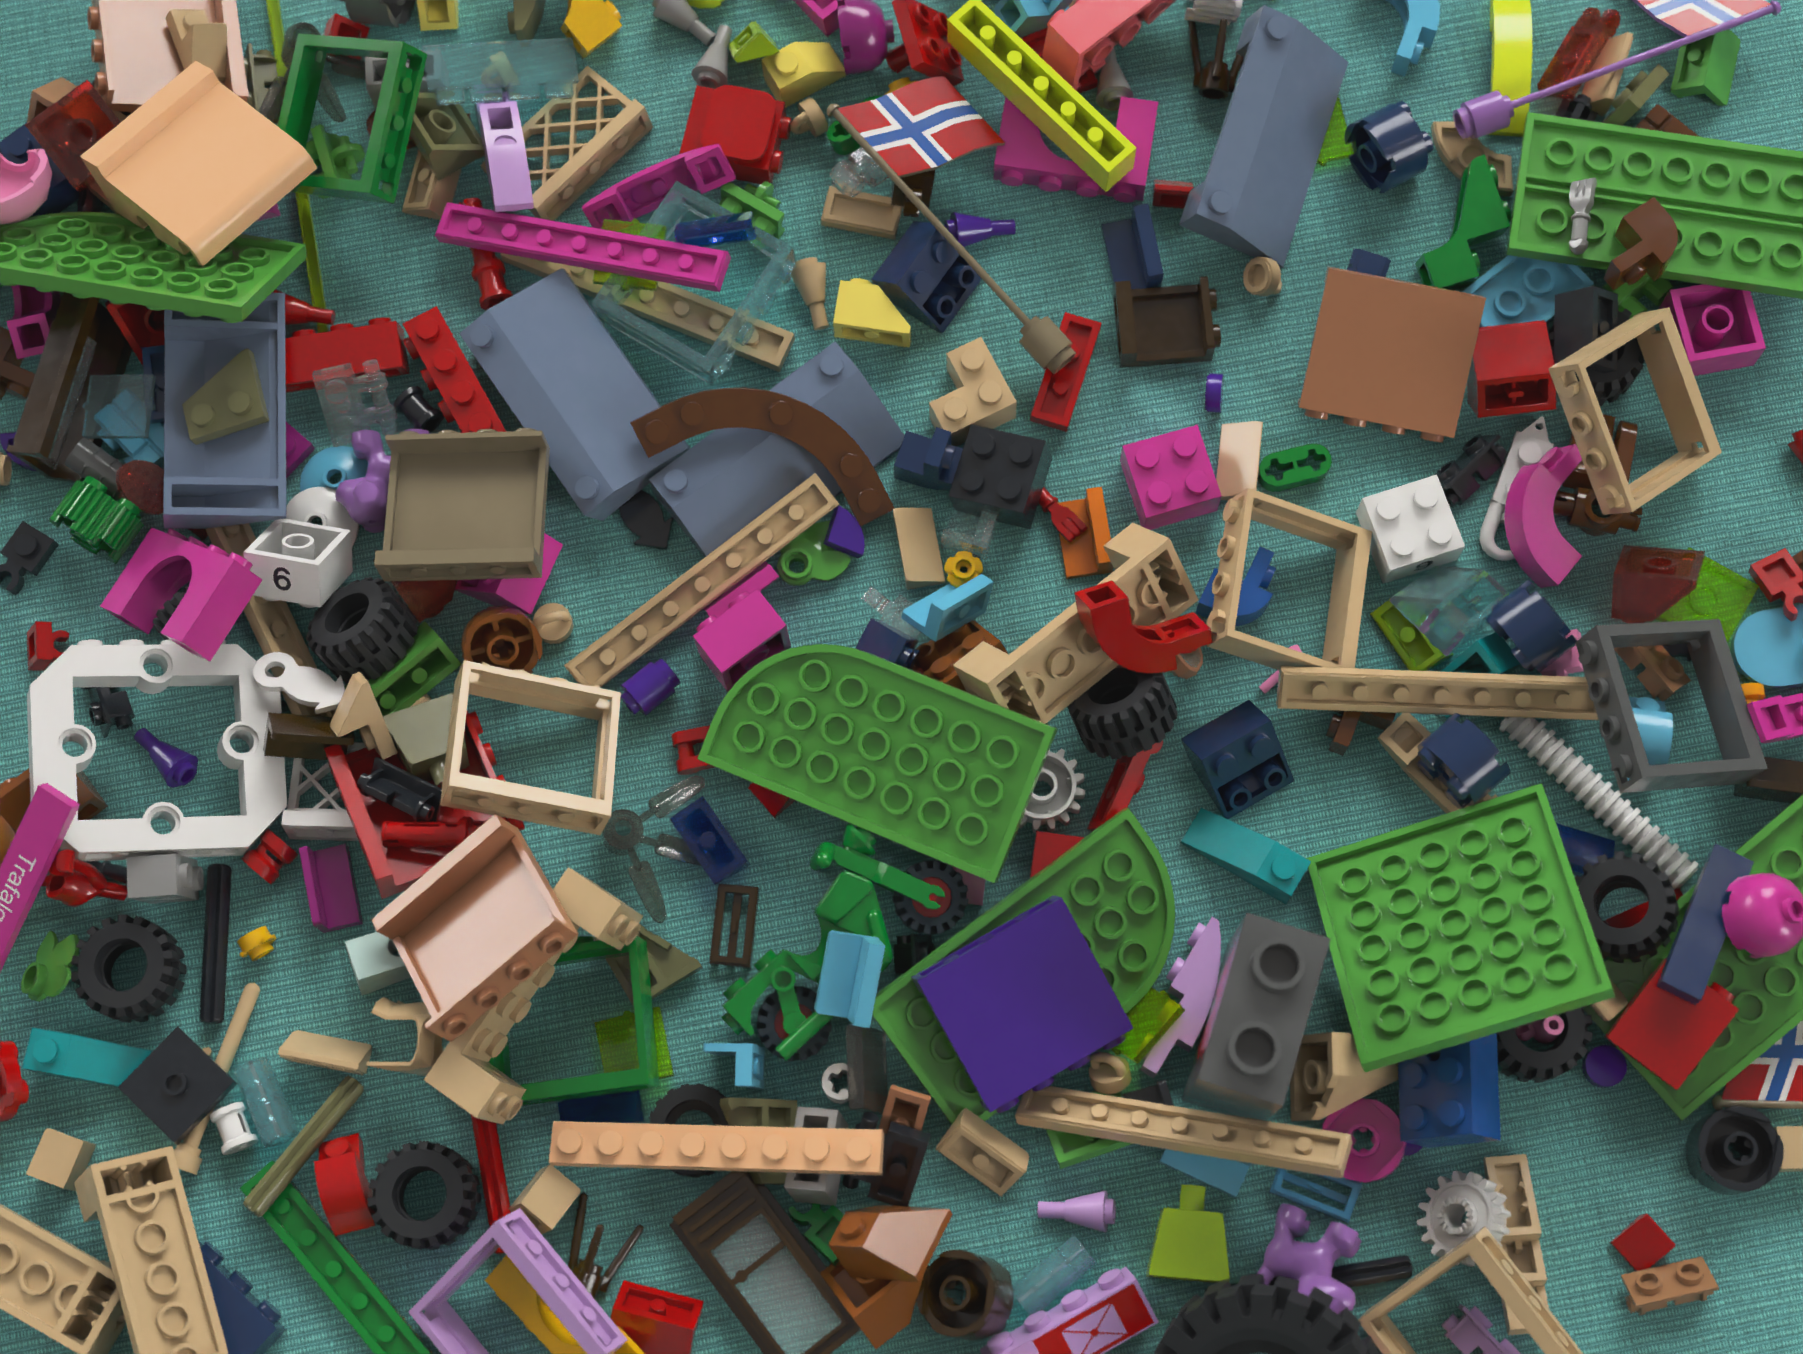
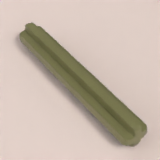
[244,1076,364,1217]

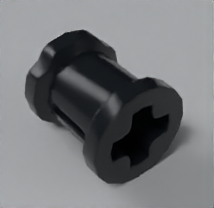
[393,386,444,433]

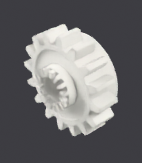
[1019,748,1085,833]
[1417,1171,1511,1266]

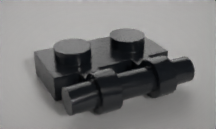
[842,1112,931,1206]

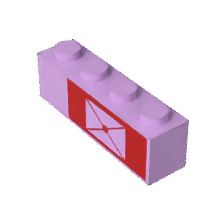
[979,1266,1158,1354]

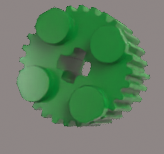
[49,476,144,564]

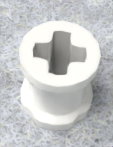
[821,1063,860,1104]
[209,1102,258,1155]

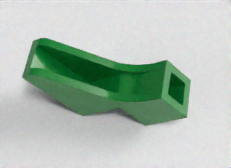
[1415,154,1511,291]

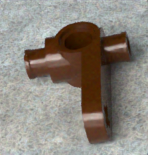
[1553,420,1642,536]

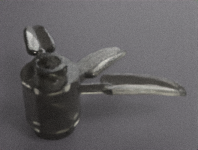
[259,22,366,123]
[602,775,717,923]

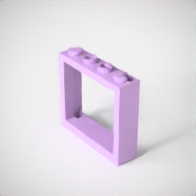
[409,1208,627,1354]

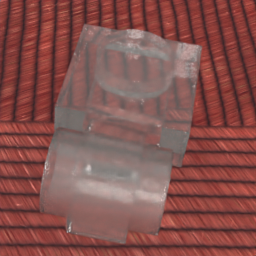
[829,147,889,198]

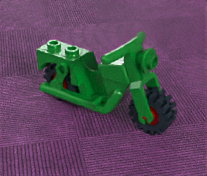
[721,823,969,1061]

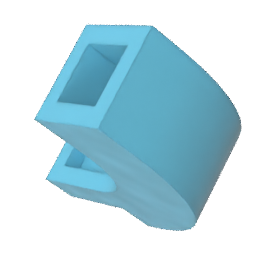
[1386,0,1440,76]

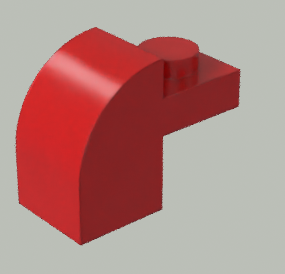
[314,1133,376,1236]

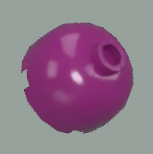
[837,0,895,75]

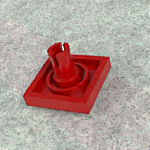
[886,0,964,86]

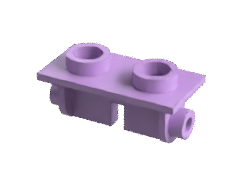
[1441,1304,1520,1354]

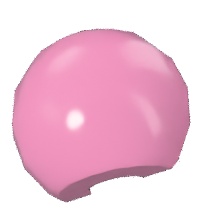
[0,148,52,225]

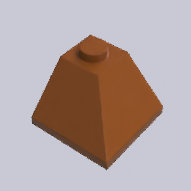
[829,1205,953,1282]
[820,1262,925,1349]

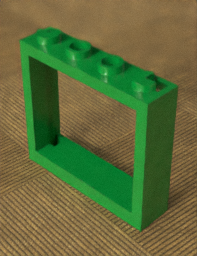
[277,34,428,204]
[488,936,660,1106]

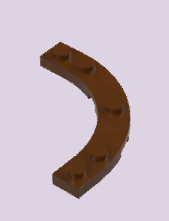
[630,387,894,526]

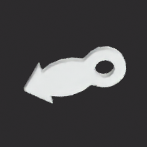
[253,652,345,714]

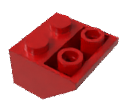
[1467,320,1556,418]

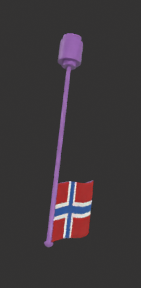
[1453,0,1781,139]

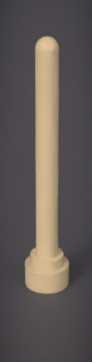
[173,983,260,1175]

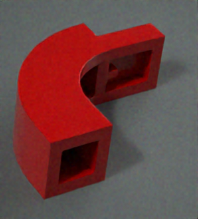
[1074,580,1212,673]

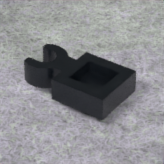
[0,521,59,595]

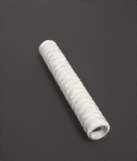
[1499,717,1699,889]

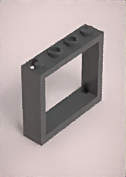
[1576,619,1768,793]

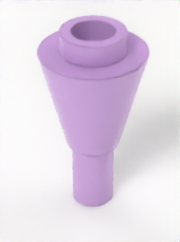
[1037,1190,1116,1233]

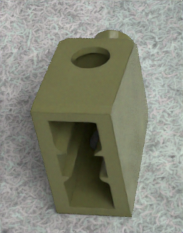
[383,693,469,789]

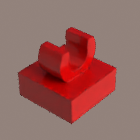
[27,621,69,671]

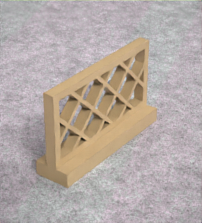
[480,66,653,221]

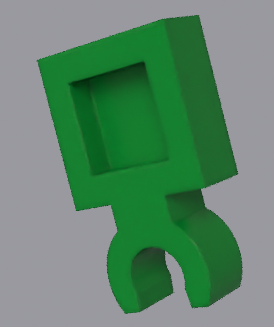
[789,1203,844,1267]

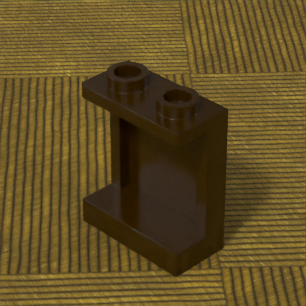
[1113,276,1221,368]

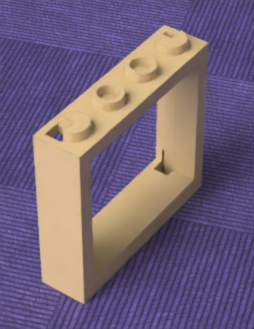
[1548,307,1722,515]
[1206,488,1372,670]
[440,660,621,835]
[1359,1226,1583,1354]

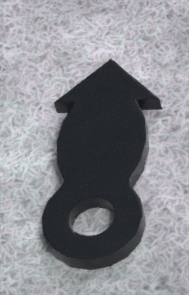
[619,490,673,550]

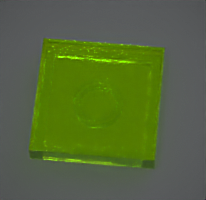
[1649,547,1759,643]

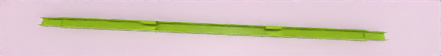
[266,0,329,333]

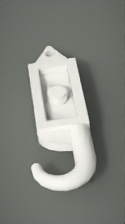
[1479,416,1554,561]

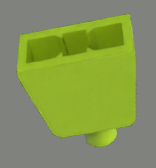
[1146,1185,1230,1283]

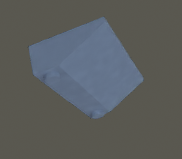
[1179,5,1348,269]
[459,268,690,521]
[163,293,287,529]
[649,341,905,557]

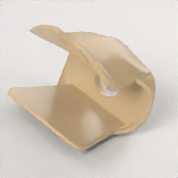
[366,997,443,1076]

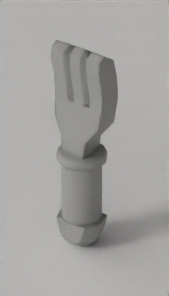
[1569,178,1597,255]

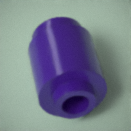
[621,658,680,716]

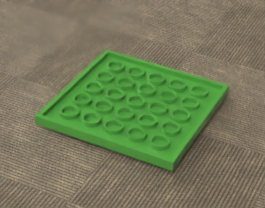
[1306,783,1615,1072]

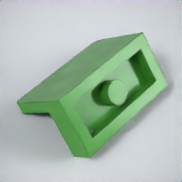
[1670,29,1740,106]

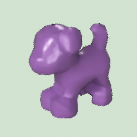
[335,429,430,533]
[1257,1203,1361,1314]

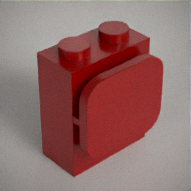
[679,85,792,185]
[1604,957,1739,1090]

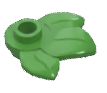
[777,521,851,586]
[21,931,79,1002]

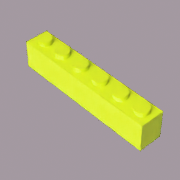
[947,0,1136,192]

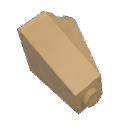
[1290,1032,1399,1121]

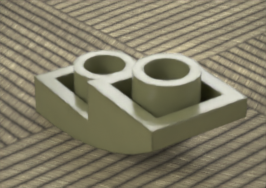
[507,0,546,48]

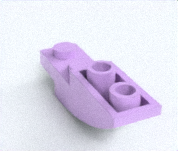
[474,91,534,212]
[1138,917,1221,1078]

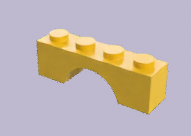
[560,0,623,59]
[485,1255,645,1354]

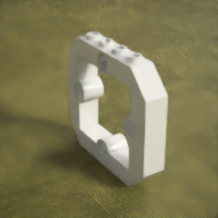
[27,639,287,861]

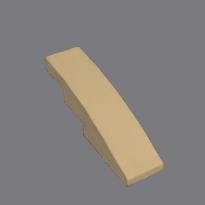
[1483,1154,1549,1335]

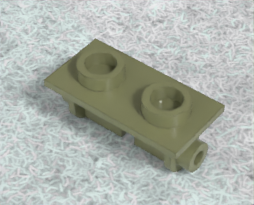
[244,43,281,124]

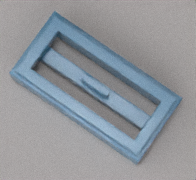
[1268,1168,1363,1224]

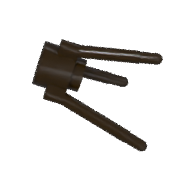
[1188,18,1244,99]
[567,1193,644,1300]

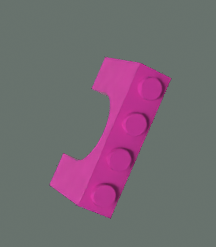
[994,96,1158,203]
[100,527,262,661]

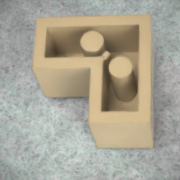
[929,337,1017,447]

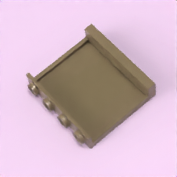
[374,428,550,581]

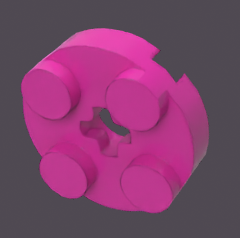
[1322,1098,1407,1183]

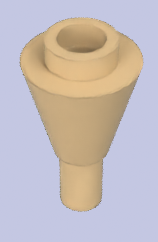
[789,257,829,330]

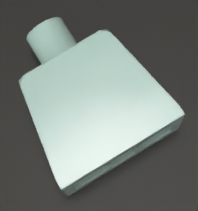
[345,932,411,996]

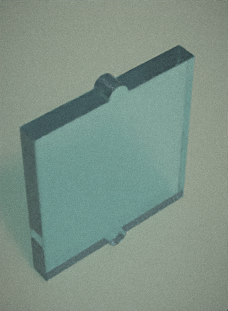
[82,374,156,439]

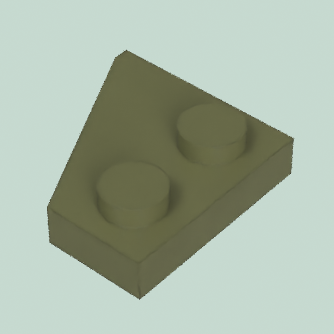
[182,348,269,445]

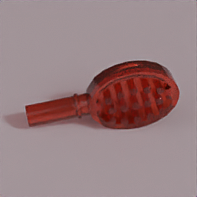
[116,460,208,540]

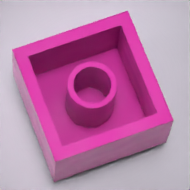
[1659,284,1766,376]
[1120,424,1222,530]
[693,588,791,692]

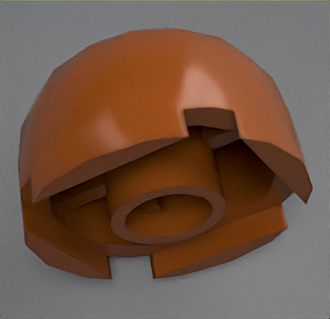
[461,605,543,674]

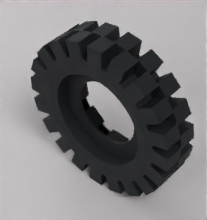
[1154,1274,1379,1354]

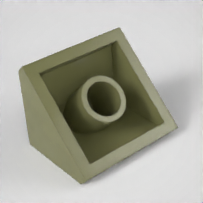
[410,92,485,180]

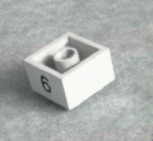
[1356,475,1465,584]
[244,519,353,608]

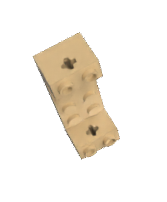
[953,523,1198,724]
[424,867,643,1125]
[74,1146,229,1354]
[0,1204,126,1354]

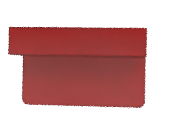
[611,1280,704,1354]

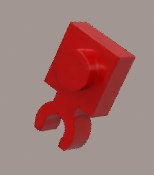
[1749,548,1803,621]

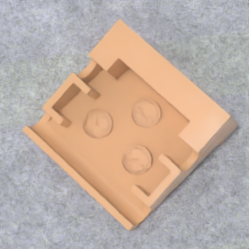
[80,61,317,266]

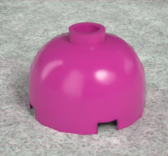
[1722,873,1803,959]

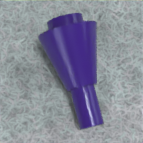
[944,212,1016,247]
[134,728,198,788]

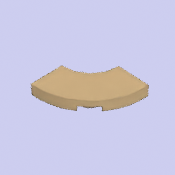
[1431,122,1513,197]

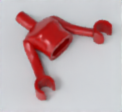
[42,849,127,907]

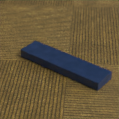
[1657,843,1754,1005]

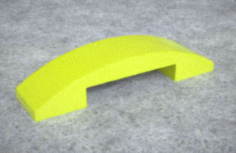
[1487,0,1532,137]

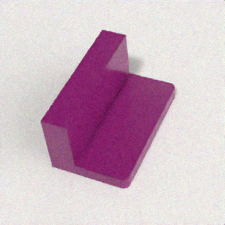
[299,844,363,933]

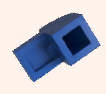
[1195,546,1276,626]

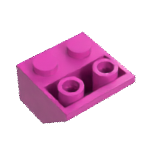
[454,533,563,615]

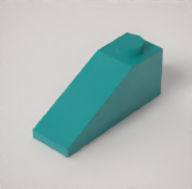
[1181,808,1311,905]
[22,1028,153,1087]

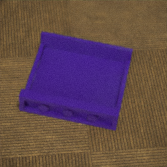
[911,895,1133,1113]

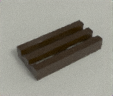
[710,883,760,969]

